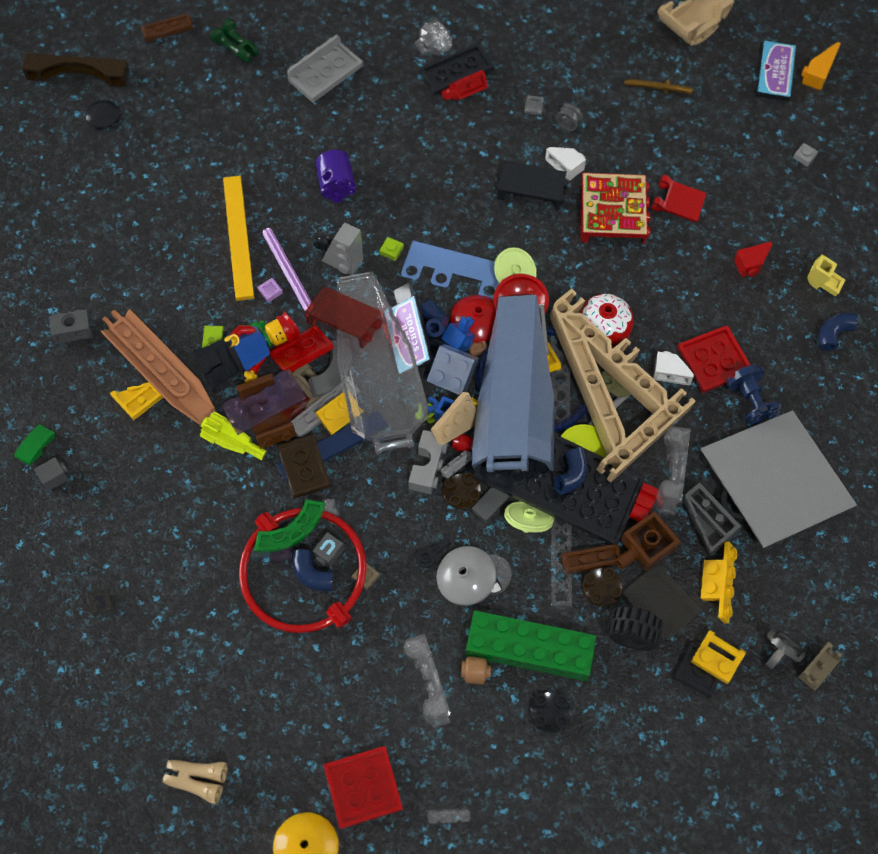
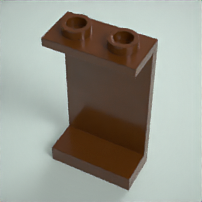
[236,373,296,449]

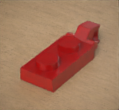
[441,70,488,100]

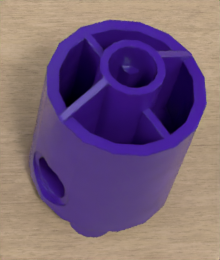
[315,150,356,203]

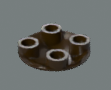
[443,472,482,509]
[582,567,623,607]

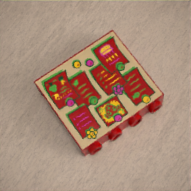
[581,173,650,245]

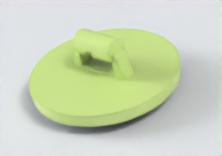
[494,248,536,283]
[504,501,554,533]

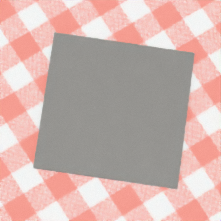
[701,410,857,548]

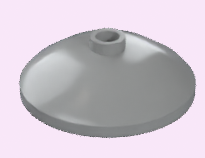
[437,546,496,606]

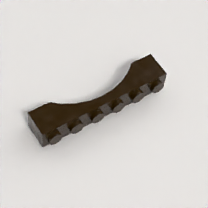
[22,53,130,87]

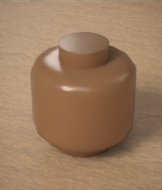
[461,656,491,685]

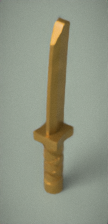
[624,79,693,95]

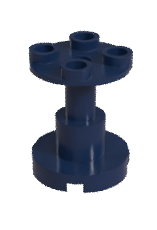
[726,365,781,426]

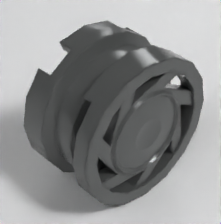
[555,104,583,131]

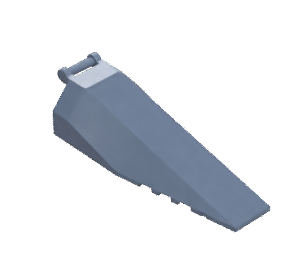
[472,295,554,473]

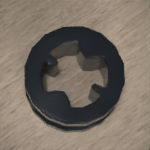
[314,234,332,251]

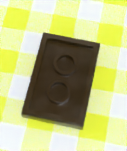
[277,434,331,499]

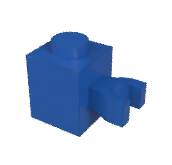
[442,316,476,351]
[424,396,454,422]

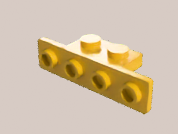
[701,541,737,624]

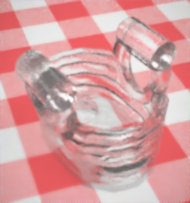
[414,22,452,55]

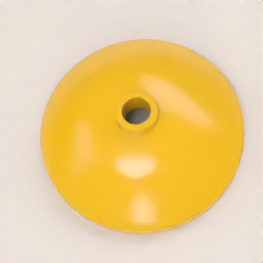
[273,812,339,854]

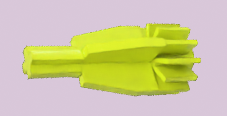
[200,411,266,460]

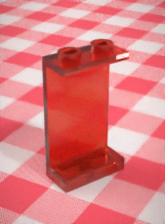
[305,286,383,349]

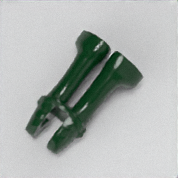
[210,18,259,63]

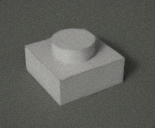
[793,143,818,167]

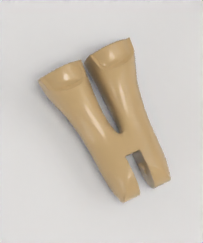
[162,760,228,805]

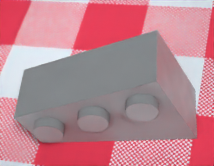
[322,222,363,276]

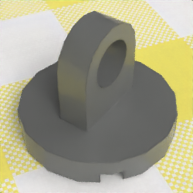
[765,629,805,670]

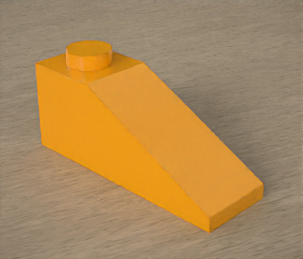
[801,42,841,90]

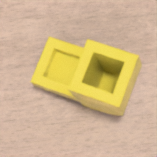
[808,255,845,296]

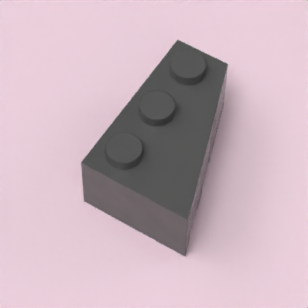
[684,483,741,557]

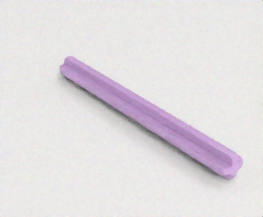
[262,228,316,315]

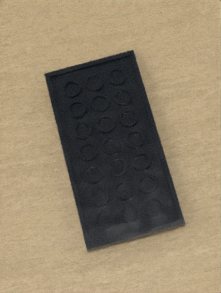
[473,434,645,546]

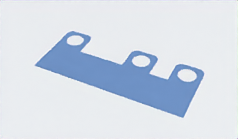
[401,241,500,299]

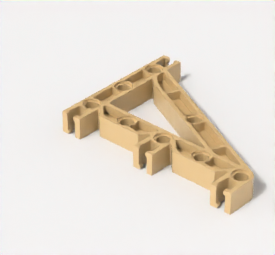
[550,289,696,483]

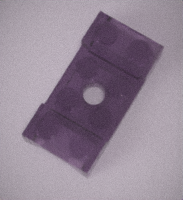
[222,369,306,435]

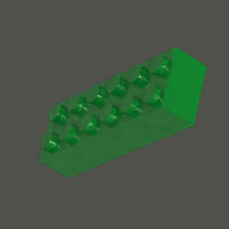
[465,610,596,682]

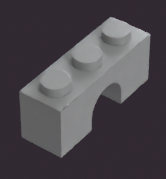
[409,430,448,494]

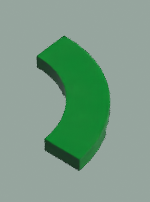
[254,499,326,553]

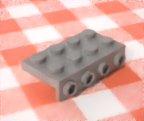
[287,35,363,103]

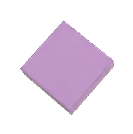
[257,278,283,303]

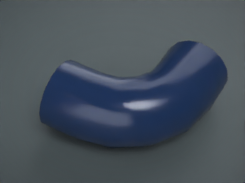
[421,299,449,337]
[819,313,857,351]
[553,447,588,494]
[292,549,333,592]

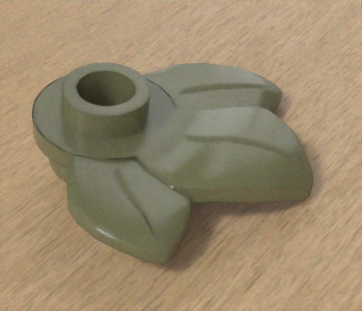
[601,371,630,397]

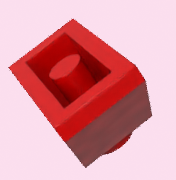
[734,242,772,278]

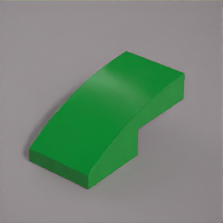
[14,424,55,465]

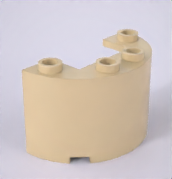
[658,0,734,45]

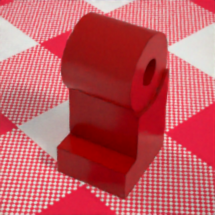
[629,483,660,522]

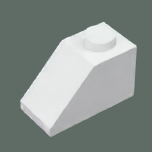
[545,147,586,181]
[653,351,694,386]

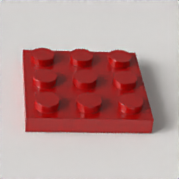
[677,325,751,393]
[323,746,403,830]

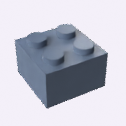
[427,344,479,395]

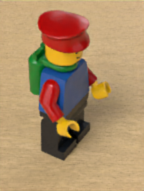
[193,311,300,390]

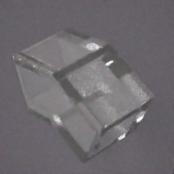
[322,499,341,524]

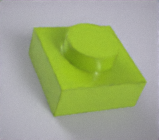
[379,237,404,261]

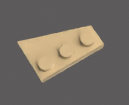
[431,392,477,445]

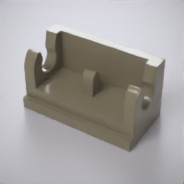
[798,642,842,691]

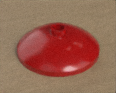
[493,274,549,314]
[450,295,496,343]

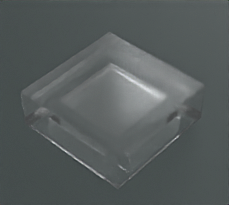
[524,96,544,115]

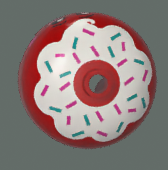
[579,294,634,349]

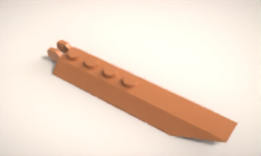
[100,309,217,426]

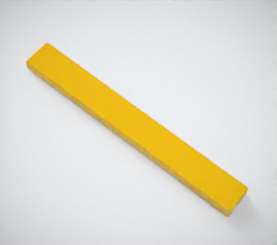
[223,176,254,301]

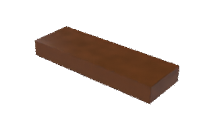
[141,13,194,42]
[560,544,621,574]

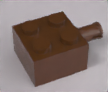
[615,511,680,571]

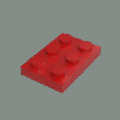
[269,325,334,376]

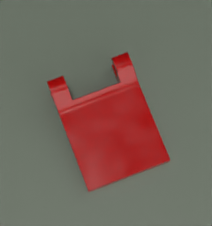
[651,175,706,223]

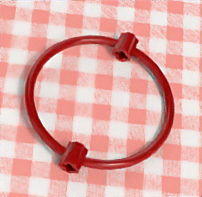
[239,508,367,633]

